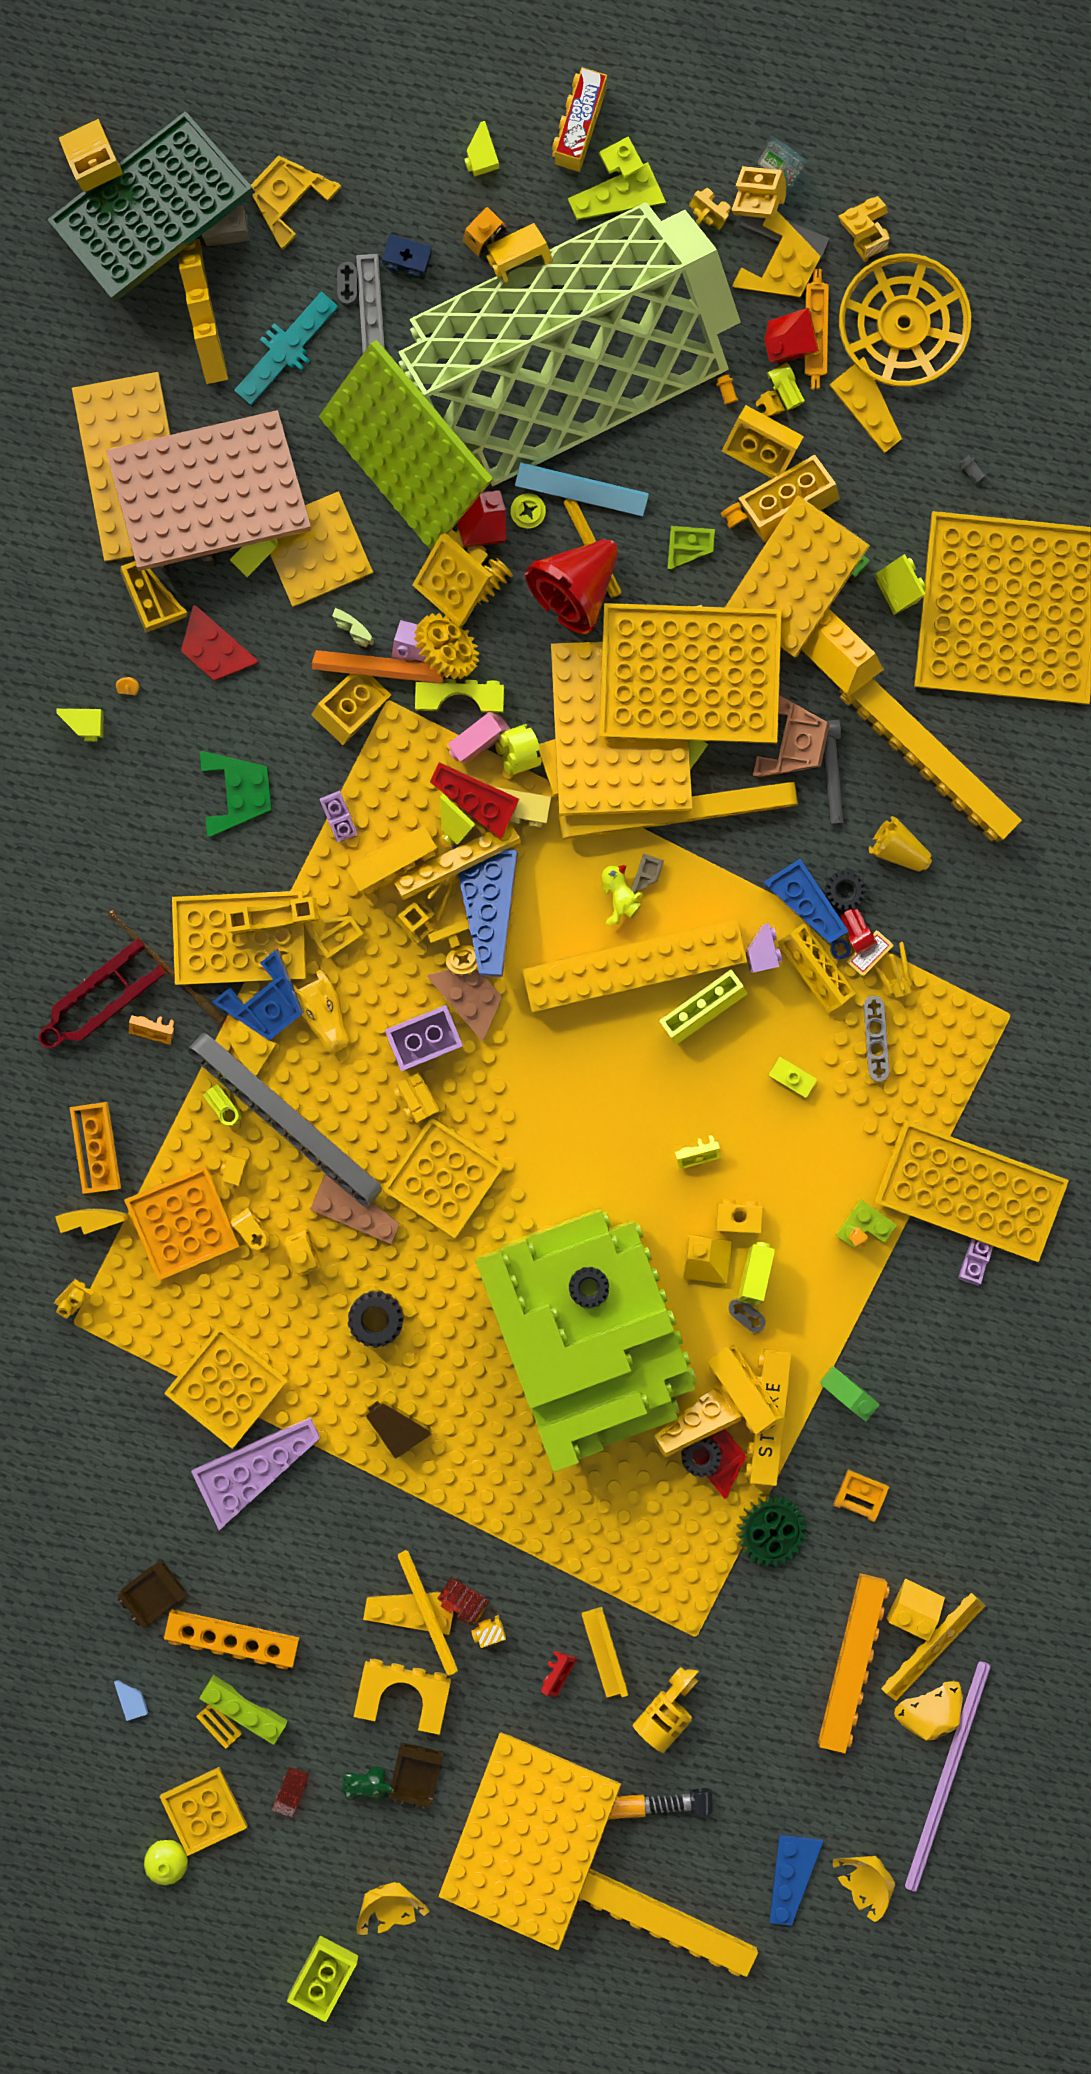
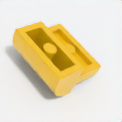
[732,166,786,219]

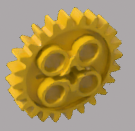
[414,613,479,679]

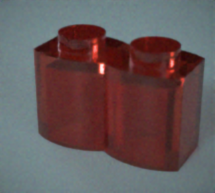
[437,1576,490,1624]

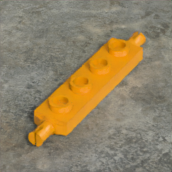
[804,269,829,390]

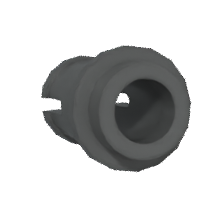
[959,455,986,484]

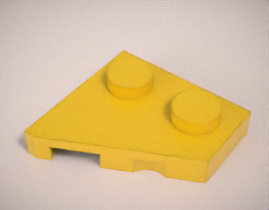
[304,916,364,959]

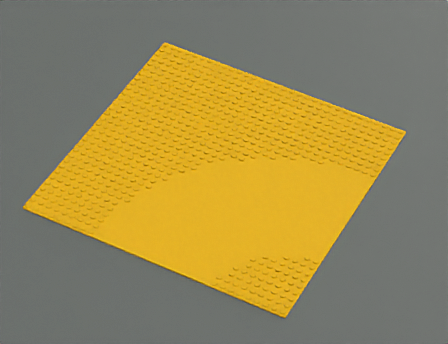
[74,700,1010,1636]

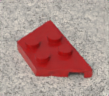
[181,605,259,681]
[692,1429,747,1499]

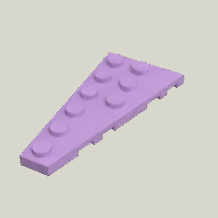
[191,1417,320,1530]

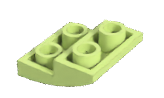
[332,608,374,647]

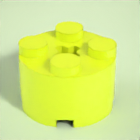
[495,724,542,775]

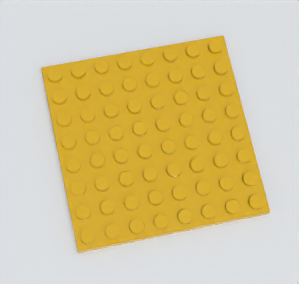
[914,511,1091,705]

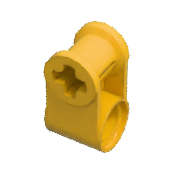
[231,1207,270,1250]

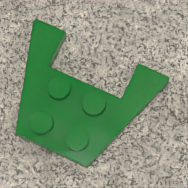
[200,751,271,837]

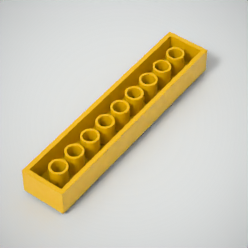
[839,678,1022,842]
[522,919,747,1012]

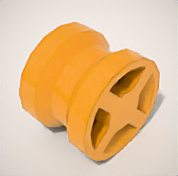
[721,502,748,529]

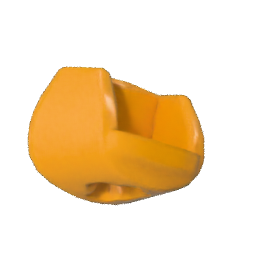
[116,677,139,695]
[849,1227,868,1248]

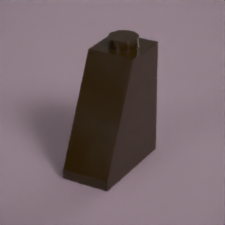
[365,1400,432,1459]

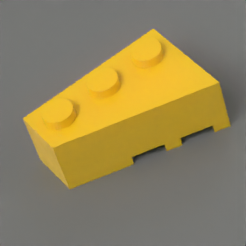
[120,561,187,633]

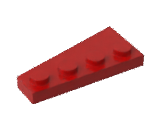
[430,762,520,839]

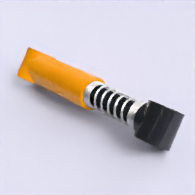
[609,1788,713,1819]

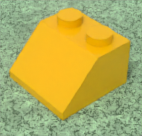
[886,1579,945,1641]

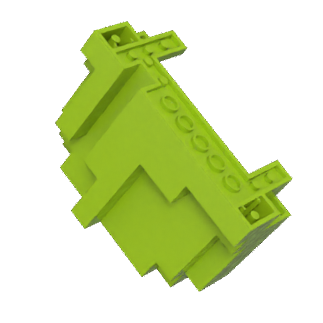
[475,1208,698,1472]

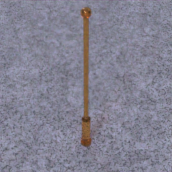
[108,910,226,1025]

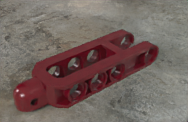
[38,938,167,1048]

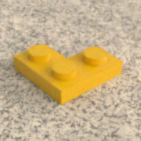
[839,196,888,242]

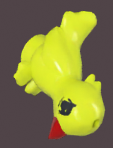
[602,865,643,926]

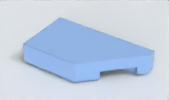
[114,1680,148,1721]

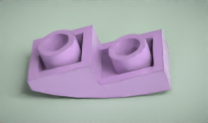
[320,791,358,843]
[958,1238,993,1286]

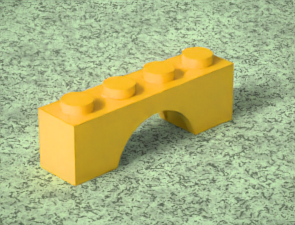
[225,897,319,934]

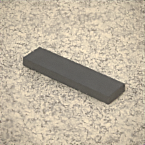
[740,216,829,260]

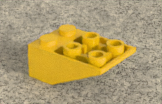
[59,119,123,192]

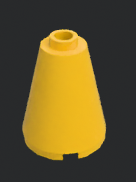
[869,816,932,872]

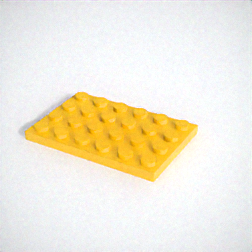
[725,495,870,657]
[172,891,307,985]

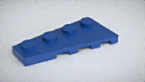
[763,859,848,944]
[769,1835,823,1926]

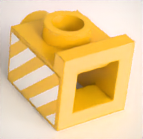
[853,222,890,262]
[471,1615,506,1648]

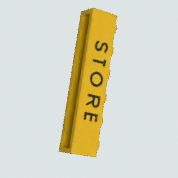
[745,1349,791,1486]

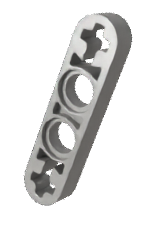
[863,996,889,1081]

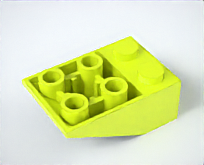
[874,554,926,615]

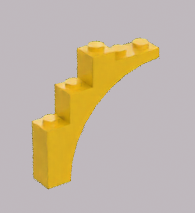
[178,239,228,384]

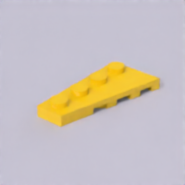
[829,357,902,454]
[654,1382,742,1457]

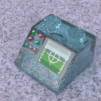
[754,135,808,194]

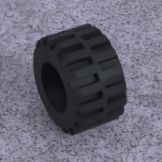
[348,1290,404,1348]

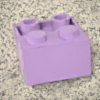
[745,923,782,973]

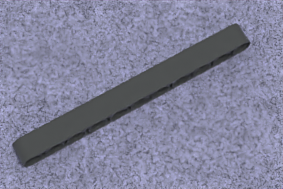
[187,1033,382,1207]

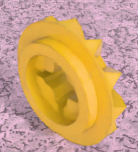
[446,945,478,977]

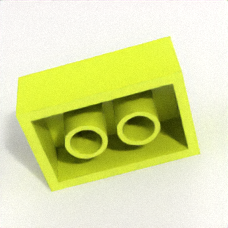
[287,1936,358,2022]

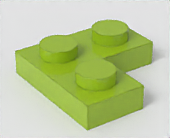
[835,1199,897,1248]

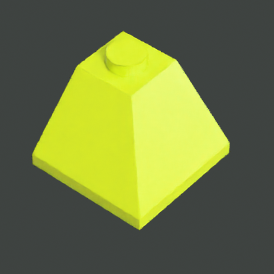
[440,794,476,846]

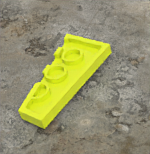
[568,162,666,220]

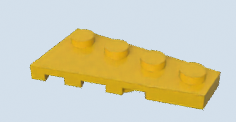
[363,1591,457,1635]

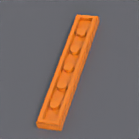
[312,650,444,683]

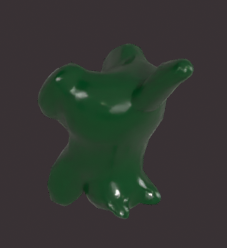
[341,1766,393,1800]

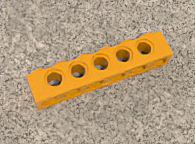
[164,1609,299,1669]

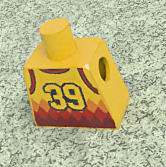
[285,1230,322,1276]

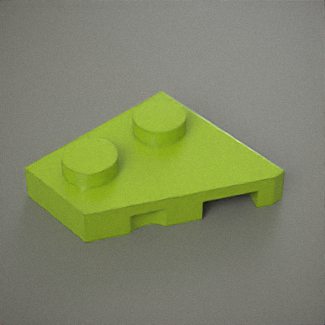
[667,526,715,569]

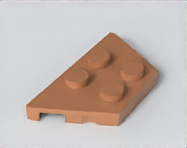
[427,969,502,1041]

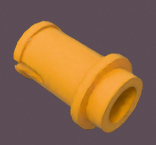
[716,375,738,405]

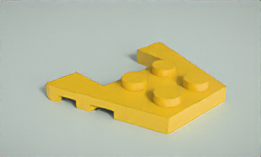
[251,156,341,250]
[732,211,821,298]

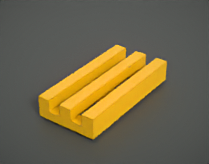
[196,1705,242,1749]

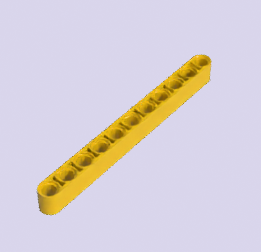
[559,782,798,839]

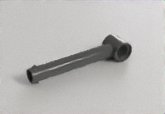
[824,719,844,824]

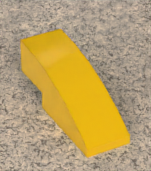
[55,1209,130,1234]

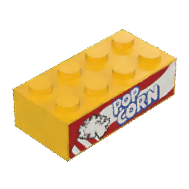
[552,67,607,172]

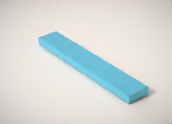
[515,463,648,516]

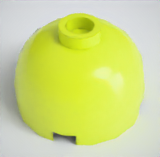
[144,1840,188,1886]

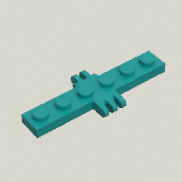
[234,291,338,406]

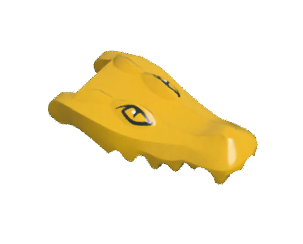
[292,969,349,1053]

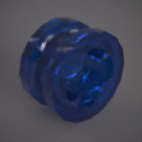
[830,940,851,959]

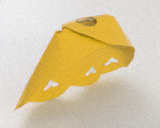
[894,1681,963,1741]
[833,1856,895,1922]
[357,1882,429,1935]

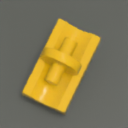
[689,188,731,230]
[54,1279,93,1318]

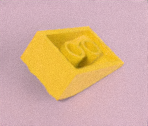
[311,674,391,745]

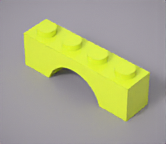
[415,679,504,713]

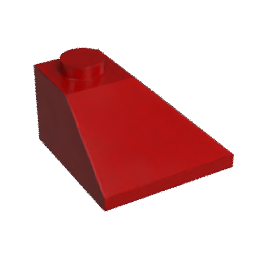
[765,308,819,364]
[457,490,506,547]

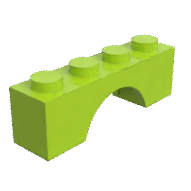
[199,1674,287,1745]

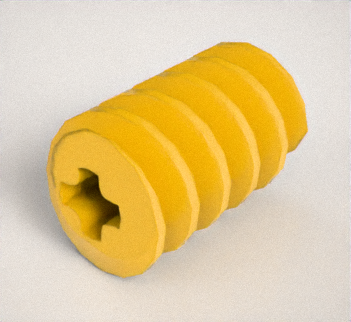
[478,558,513,605]

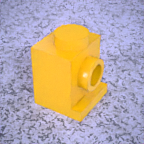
[220,1153,248,1188]

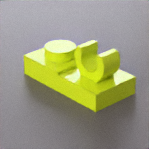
[675,1135,722,1169]

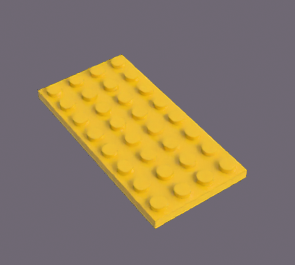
[72,372,170,562]
[874,1120,1069,1262]

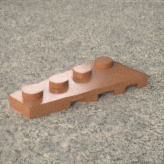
[310,1174,400,1244]

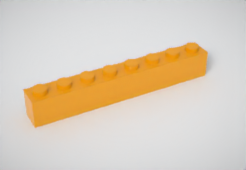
[818,1573,890,1753]

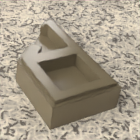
[631,854,664,893]

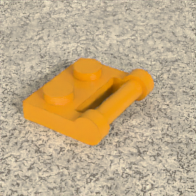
[833,1469,889,1522]

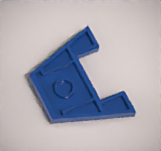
[212,948,304,1040]

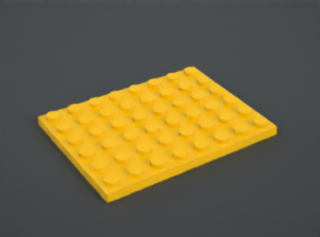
[600,603,781,743]
[551,642,692,816]
[438,1732,621,1950]

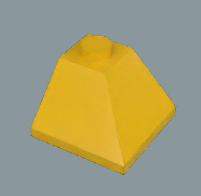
[683,1235,732,1284]

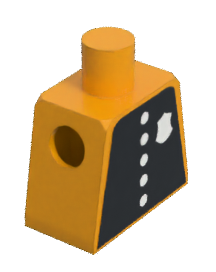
[462,207,507,257]

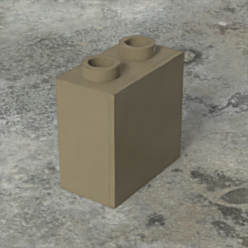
[202,206,250,246]

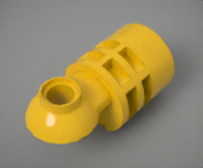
[633,1667,699,1753]

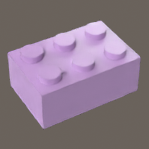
[385,1005,463,1071]

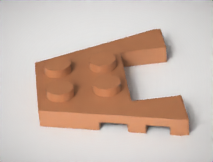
[753,695,830,777]

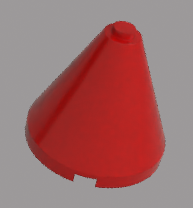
[524,539,618,634]

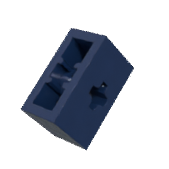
[382,234,432,278]

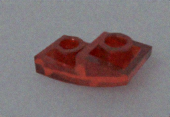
[272,1767,309,1817]

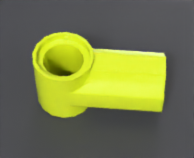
[767,363,805,411]
[203,1084,241,1126]

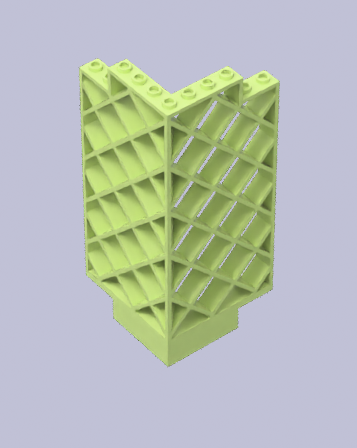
[398,202,741,487]

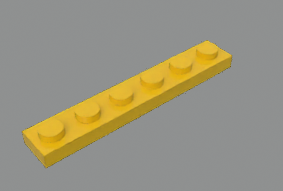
[392,822,521,900]
[881,1593,986,1701]

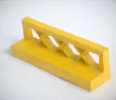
[777,922,856,1013]
[581,1607,628,1697]

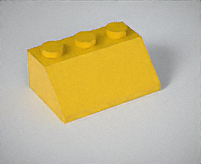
[722,405,804,479]

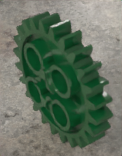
[736,1495,807,1567]

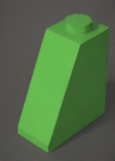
[819,1366,880,1421]

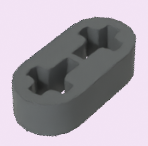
[337,262,358,305]
[728,1298,766,1332]

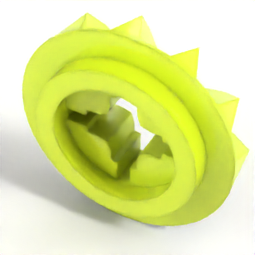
[511,493,546,529]

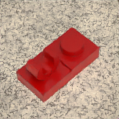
[540,1651,577,1697]

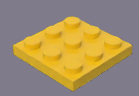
[413,533,493,627]
[160,1767,248,1856]

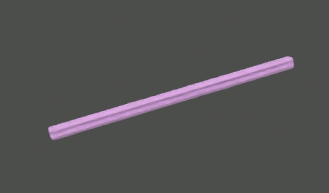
[905,1661,991,1891]

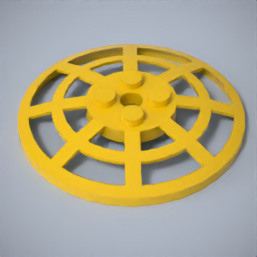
[839,253,971,387]

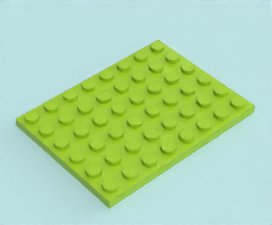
[319,340,493,551]

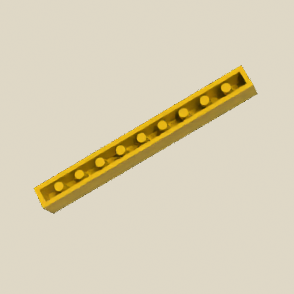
[578,1869,758,1977]

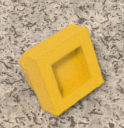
[756,391,785,417]

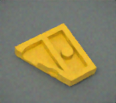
[228,1021,277,1076]

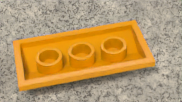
[70,1102,121,1194]

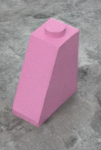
[448,712,510,763]

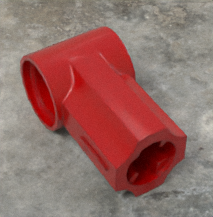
[841,909,878,955]

